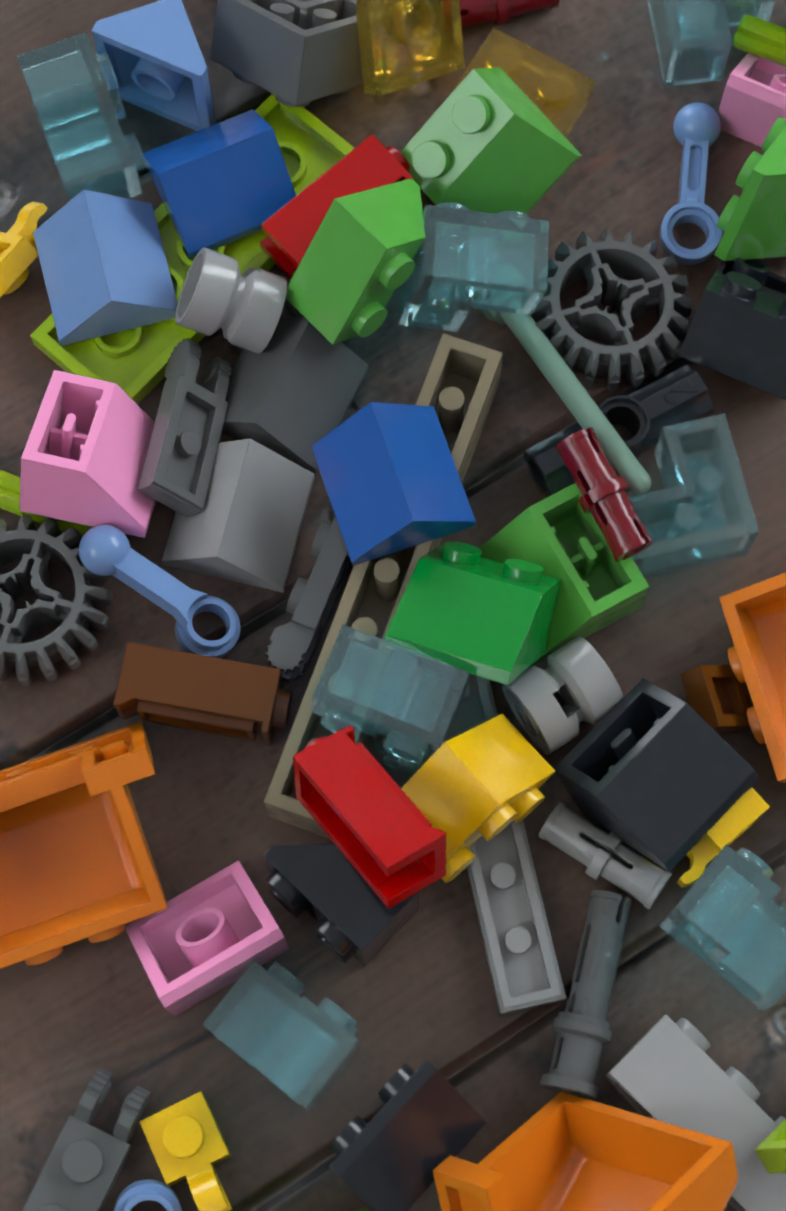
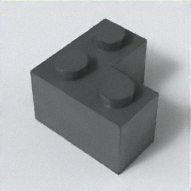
[210,0,387,107]

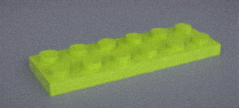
[30,93,354,405]

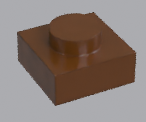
[680,665,751,734]

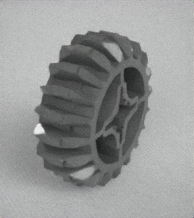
[527,226,693,393]
[0,513,113,686]

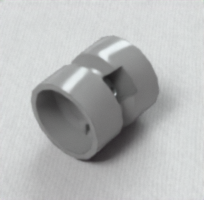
[175,247,287,354]
[502,636,624,755]

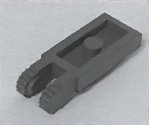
[138,338,232,517]
[266,517,352,684]
[22,1068,151,1211]

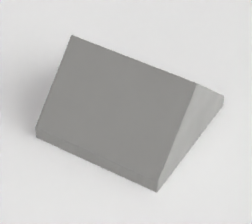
[162,438,315,593]

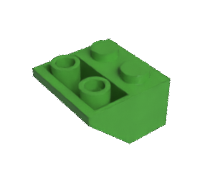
[714,116,786,261]
[479,483,650,666]

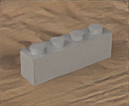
[603,1014,786,1211]

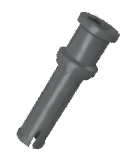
[539,890,632,1100]

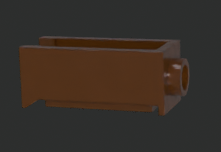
[113,642,293,746]

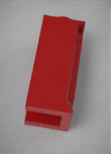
[260,134,414,280]
[293,724,446,909]

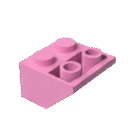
[20,370,156,538]

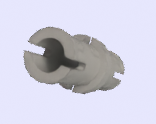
[538,802,672,909]

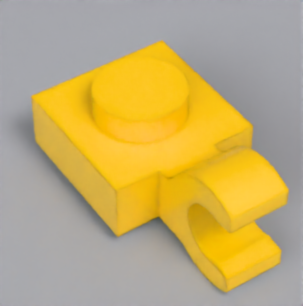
[0,202,48,298]
[677,787,770,888]
[139,1091,233,1211]

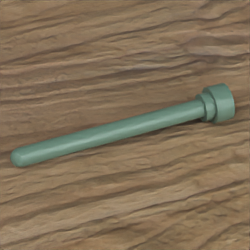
[472,268,651,495]

